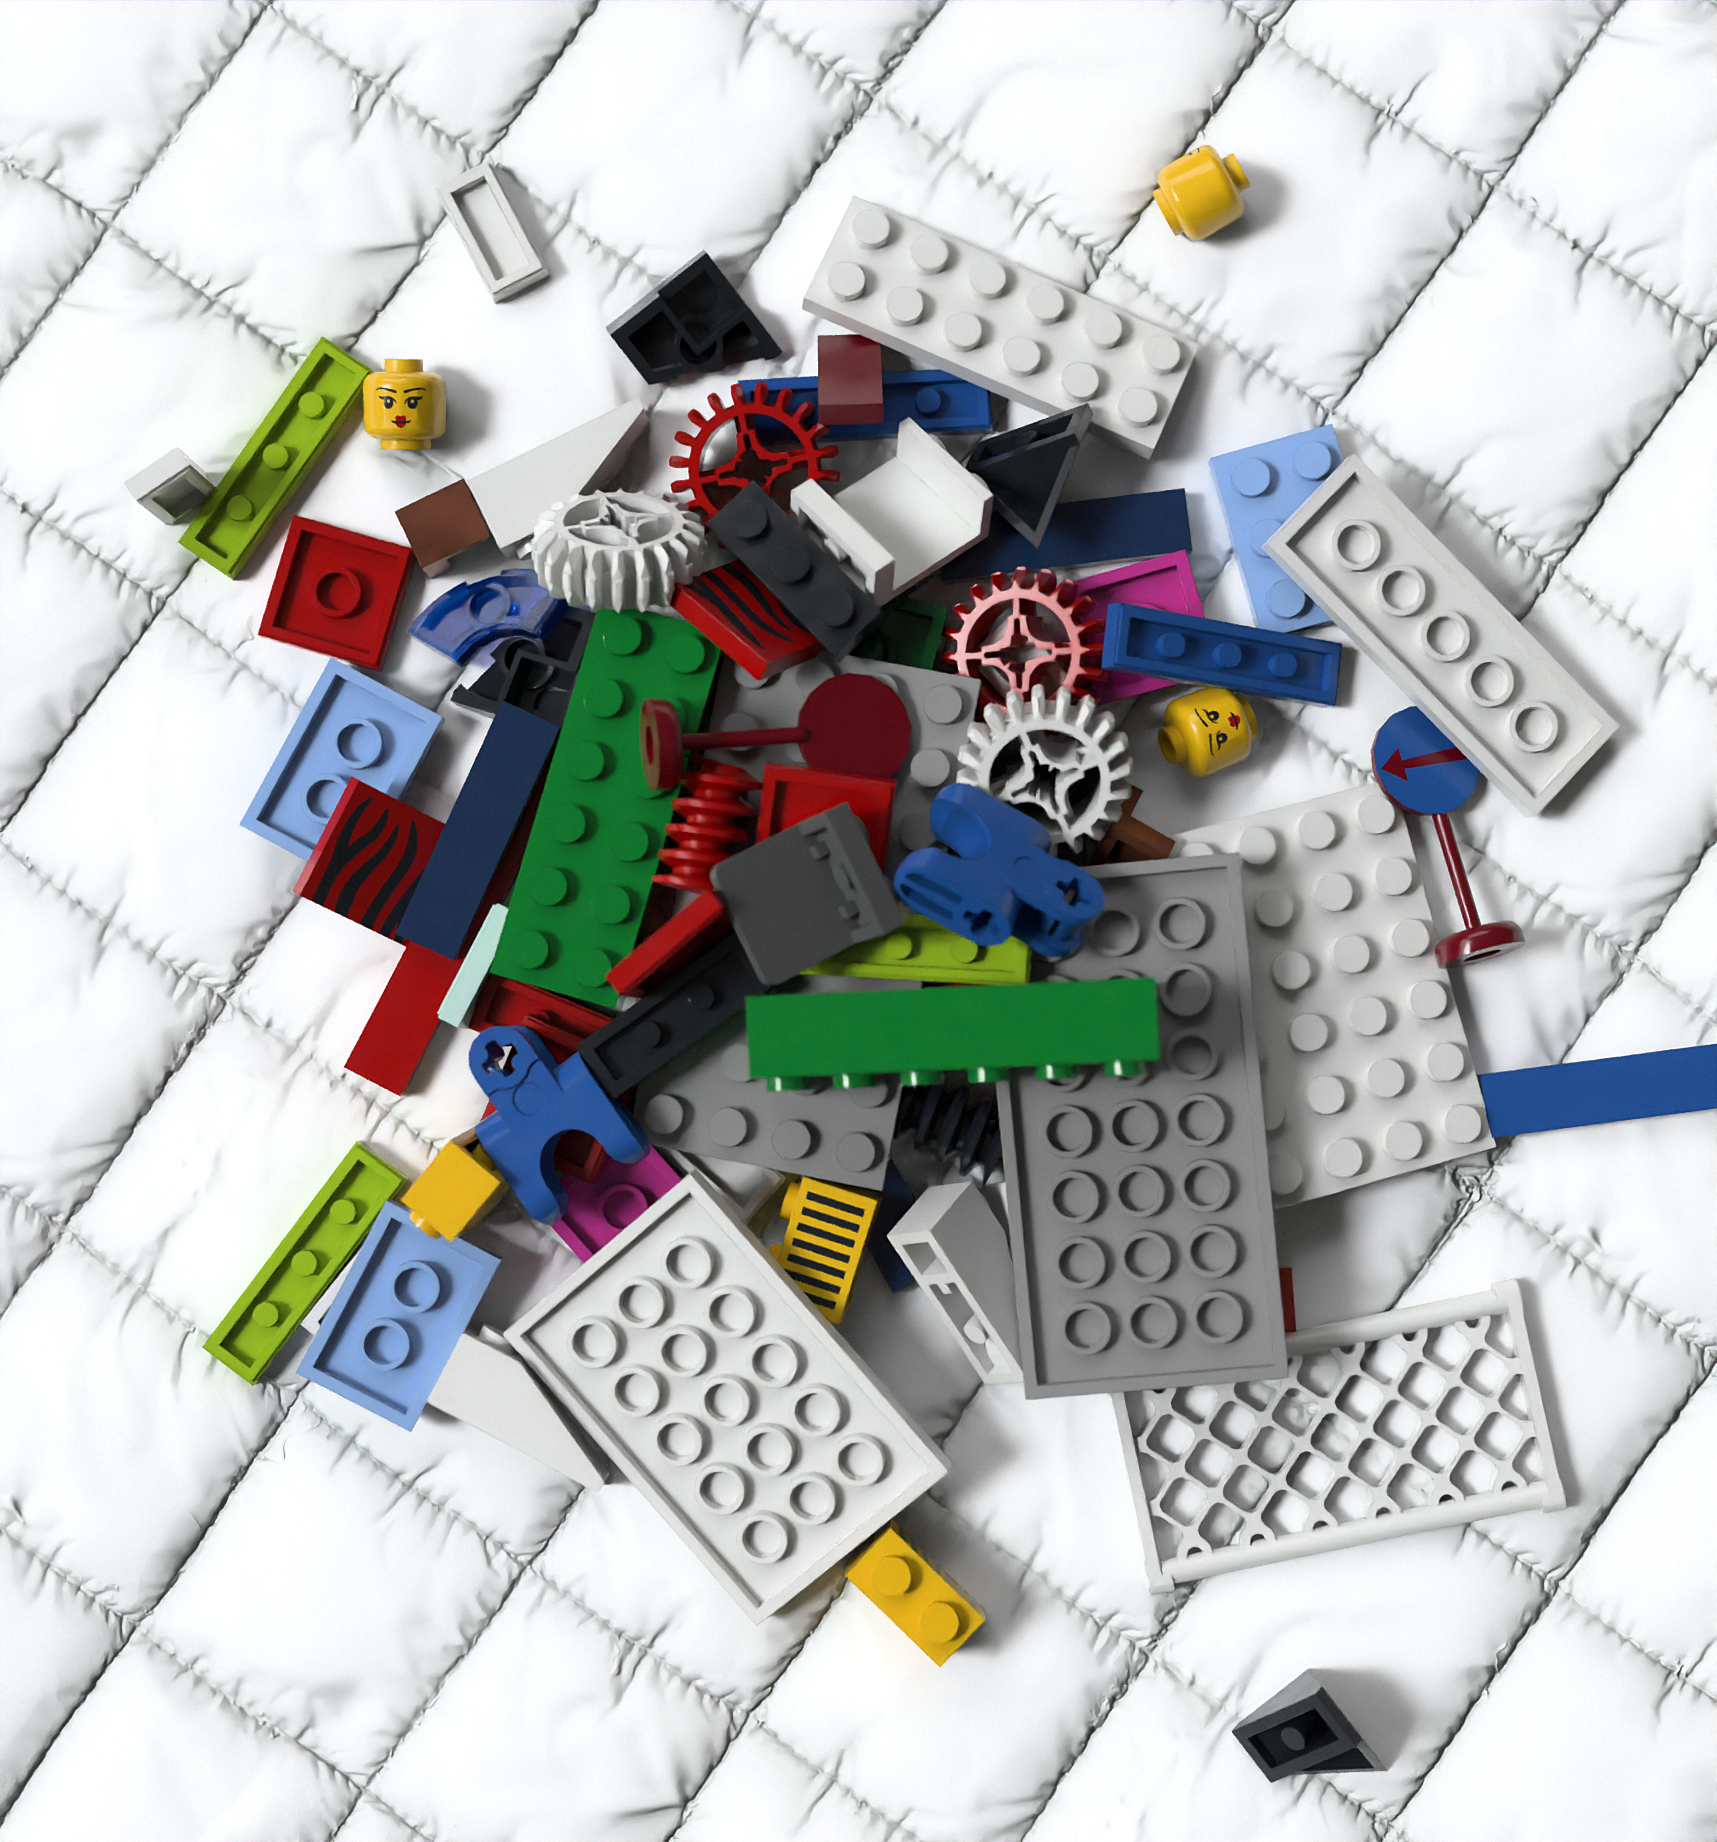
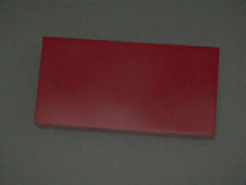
[817,334,883,425]

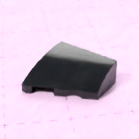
[605,249,783,385]
[450,599,596,742]

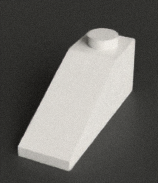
[466,397,649,561]
[887,1181,1024,1384]
[426,1324,610,1493]

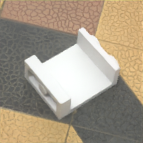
[790,417,994,607]

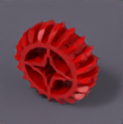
[669,382,841,550]
[940,567,1111,736]

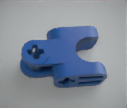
[894,782,1105,958]
[468,1025,650,1225]

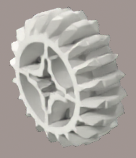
[531,488,707,614]
[957,683,1134,857]

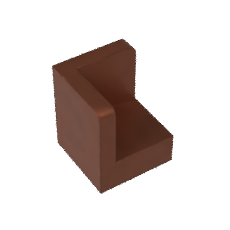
[394,478,490,579]
[1087,785,1176,866]

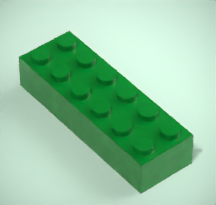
[490,608,724,1011]
[745,977,1160,1092]

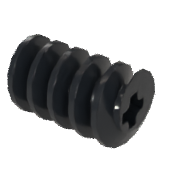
[893,1073,1002,1187]

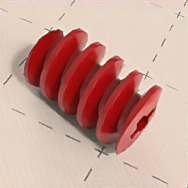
[651,754,763,895]

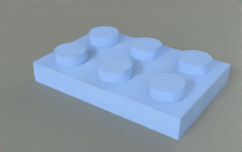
[1208,424,1343,634]
[239,657,446,862]
[296,1198,503,1432]

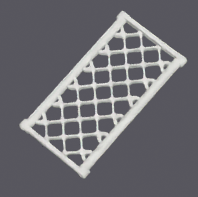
[1108,1278,1567,1595]

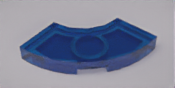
[406,569,569,667]

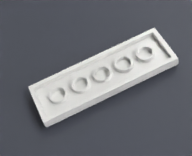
[802,195,1200,459]
[1261,453,1620,818]

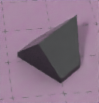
[965,403,1093,549]
[1231,1668,1388,1783]

